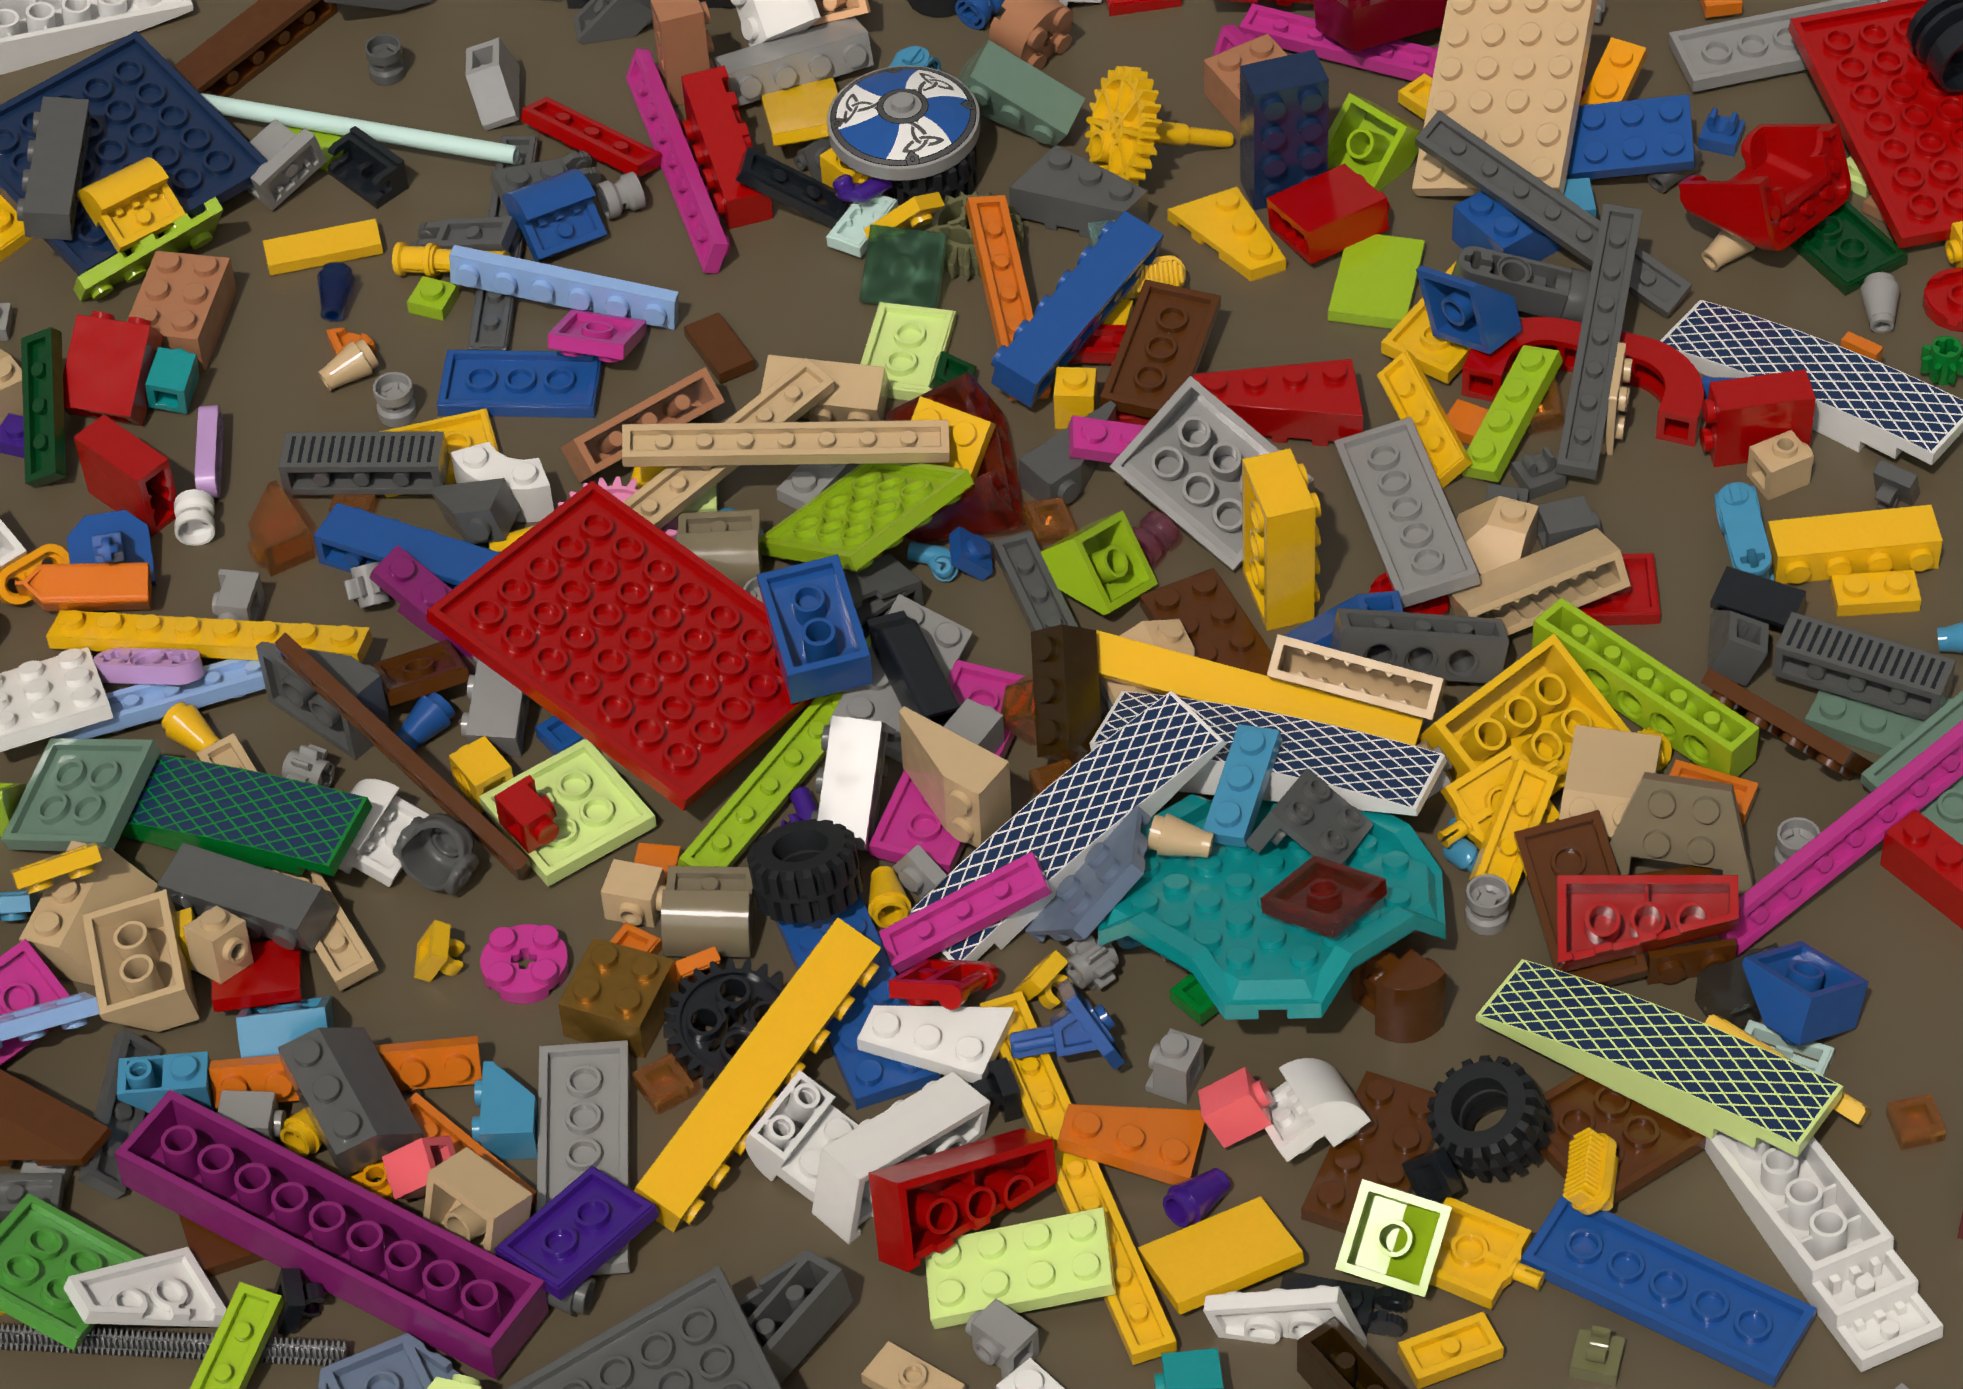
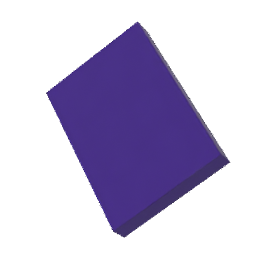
[494,1166,658,1301]

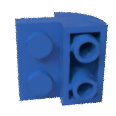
[501,168,607,262]

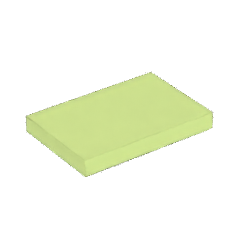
[860,302,956,402]

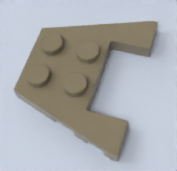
[1609,772,1754,897]

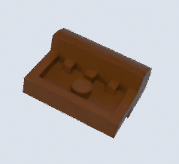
[1353,948,1446,1043]

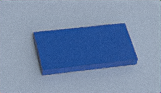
[437,350,604,418]

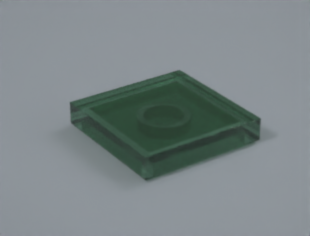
[859,224,949,309]

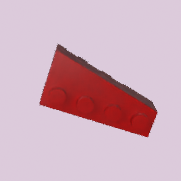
[681,65,773,230]
[1193,359,1363,446]
[1557,875,1739,972]
[868,1128,1058,1272]

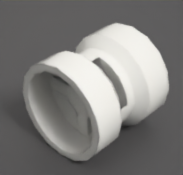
[174,489,215,546]

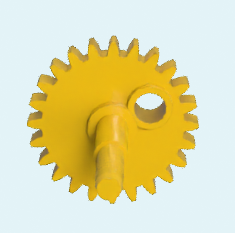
[1085,66,1234,186]

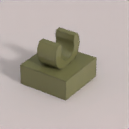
[1569,1325,1625,1387]

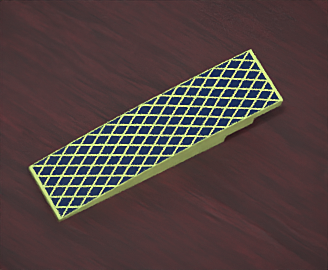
[1476,959,1843,1157]

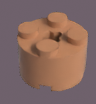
[989,0,1074,71]

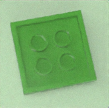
[0,1193,145,1351]

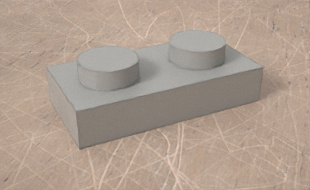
[776,464,857,510]

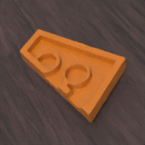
[1055,1104,1205,1185]

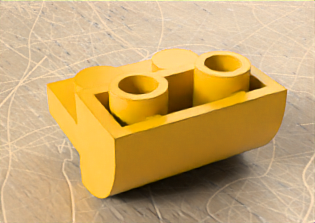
[77,157,186,253]

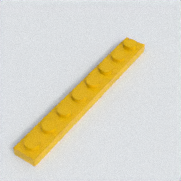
[46,610,373,663]

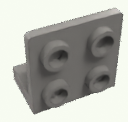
[246,120,327,211]

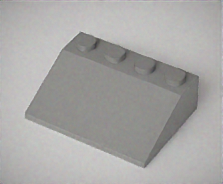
[1110,376,1314,572]

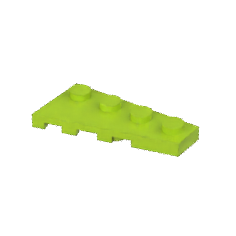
[73,196,223,302]

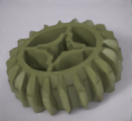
[920,190,1024,281]

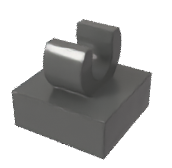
[1511,446,1566,500]
[1873,459,1920,510]

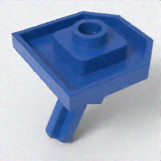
[67,510,157,586]
[1009,978,1125,1070]

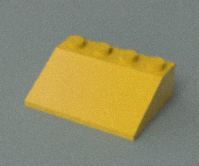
[1418,634,1631,797]

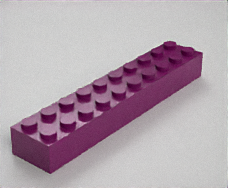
[115,1090,549,1380]

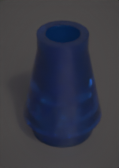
[317,262,356,322]

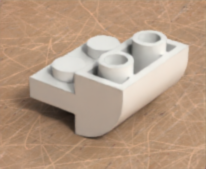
[339,779,429,887]
[1265,1058,1371,1162]
[745,1070,858,1202]

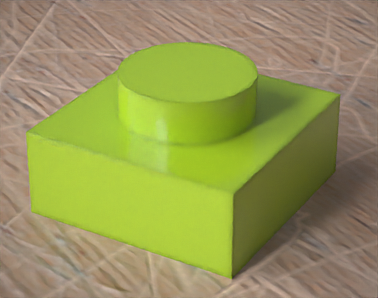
[407,276,460,321]

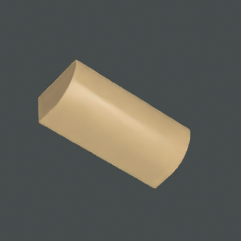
[1447,528,1630,636]
[1267,634,1445,721]

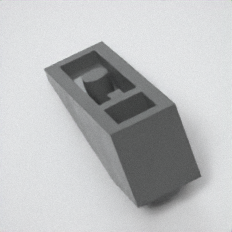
[1019,400,1117,513]

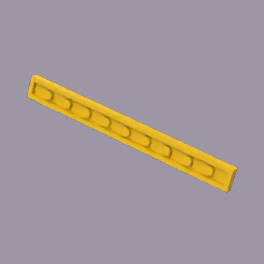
[979,991,1177,1365]

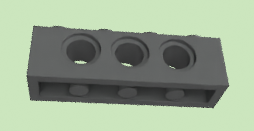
[1330,608,1509,685]

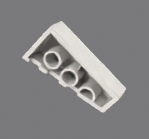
[812,1071,990,1244]

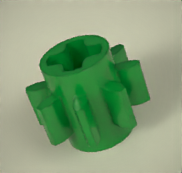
[1920,336,1963,385]

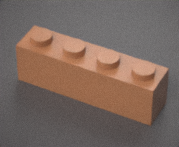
[560,367,725,483]

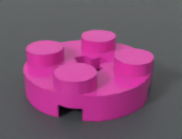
[480,924,569,1004]

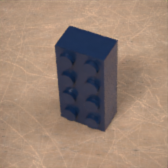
[1240,50,1329,211]

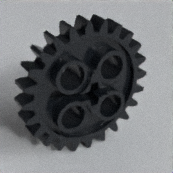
[663,958,786,1089]

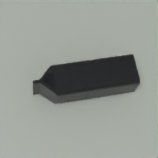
[866,610,960,726]

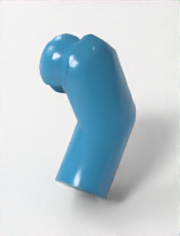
[907,541,958,582]
[1442,818,1479,873]

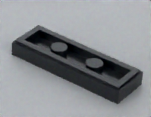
[735,146,849,228]

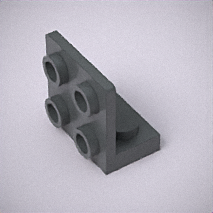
[1245,768,1373,872]

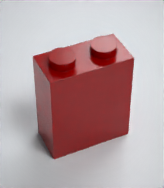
[1266,163,1390,264]
[63,311,163,426]
[1699,369,1816,467]
[74,415,177,537]

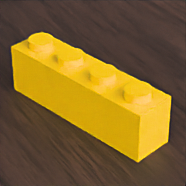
[1766,504,1943,584]

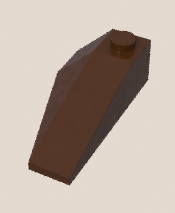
[0,1069,112,1167]

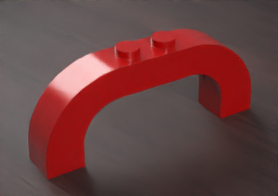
[1461,317,1704,447]

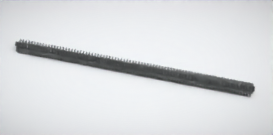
[0,1322,350,1366]

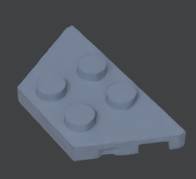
[1025,805,1151,942]
[318,1333,482,1389]

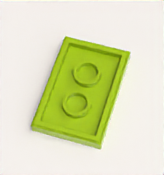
[1328,234,1425,329]

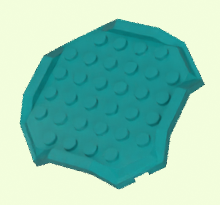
[1098,794,1446,1020]

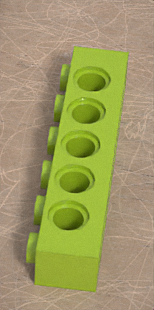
[1532,598,1759,777]

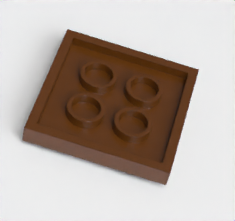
[1538,1073,1706,1204]

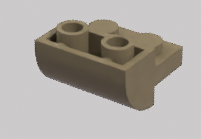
[676,509,762,588]
[661,866,754,957]

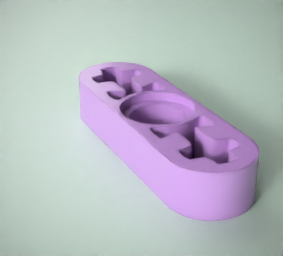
[195,405,224,498]
[93,647,204,685]

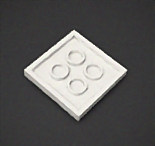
[0,647,113,752]

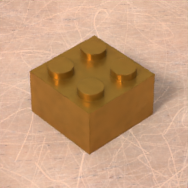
[558,937,679,1059]

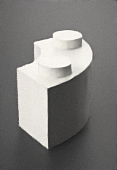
[451,442,554,522]

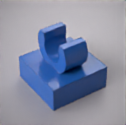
[1697,108,1746,157]

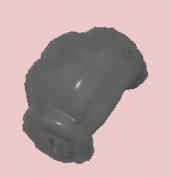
[392,813,480,895]

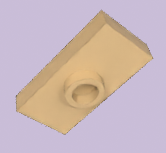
[861,1341,965,1389]

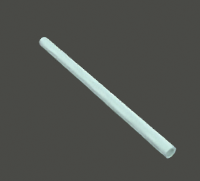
[201,93,520,165]

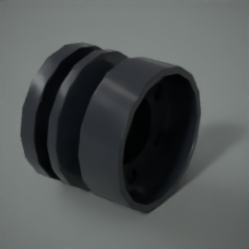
[1906,0,1963,92]

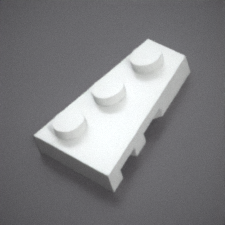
[857,1005,1015,1083]
[63,1247,227,1327]
[1203,1285,1368,1349]

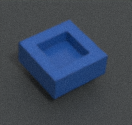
[949,526,993,581]
[535,716,585,755]

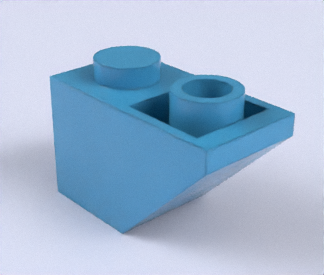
[116,1051,216,1113]
[472,1061,538,1160]

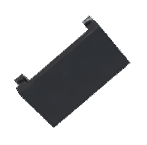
[327,126,409,209]
[1710,566,1806,631]

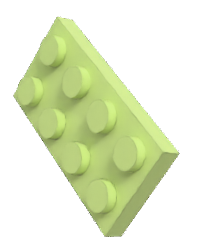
[925,1207,1116,1329]

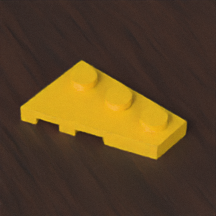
[1167,187,1286,281]

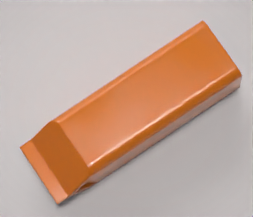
[15,562,152,612]

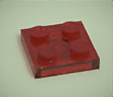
[1260,856,1388,938]

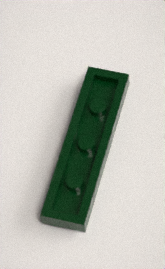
[21,327,66,488]

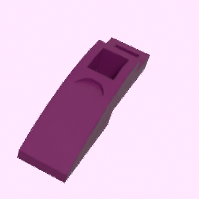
[369,545,474,660]

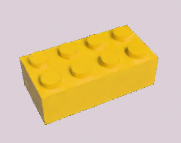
[1242,448,1321,631]

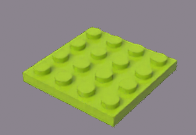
[761,463,974,572]

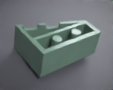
[957,40,1086,146]

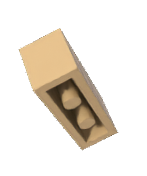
[761,355,890,422]

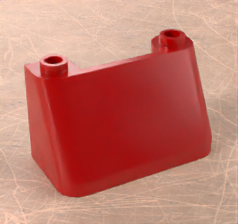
[1678,123,1851,251]

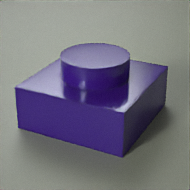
[0,413,24,458]

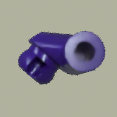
[833,174,892,203]
[780,787,819,826]

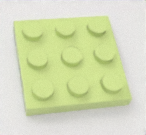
[479,739,657,887]

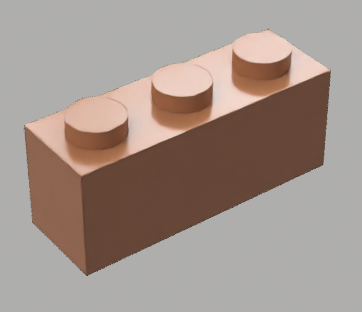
[650,0,715,106]

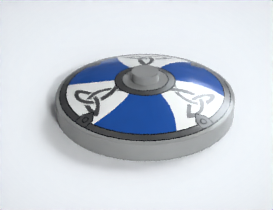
[827,66,980,181]

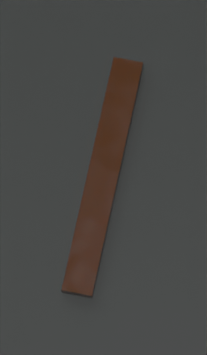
[275,632,533,881]

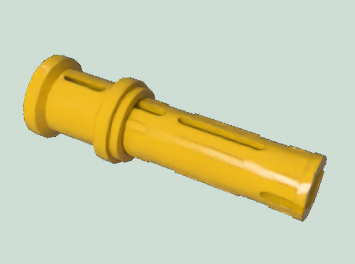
[392,242,510,277]

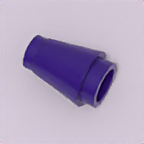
[1163,1168,1230,1227]

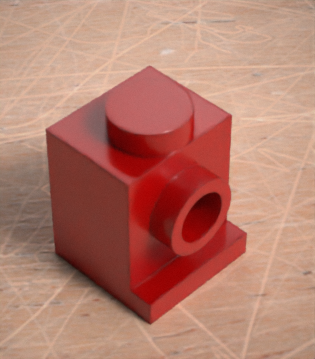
[494,775,559,854]

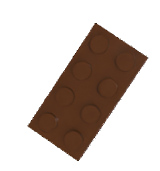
[1100,279,1221,418]
[1140,567,1289,682]
[1701,668,1874,779]
[1514,810,1649,987]
[1301,1071,1437,1234]

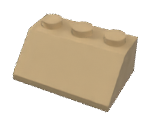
[19,841,160,985]
[82,889,200,1032]

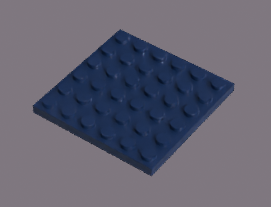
[0,31,268,276]

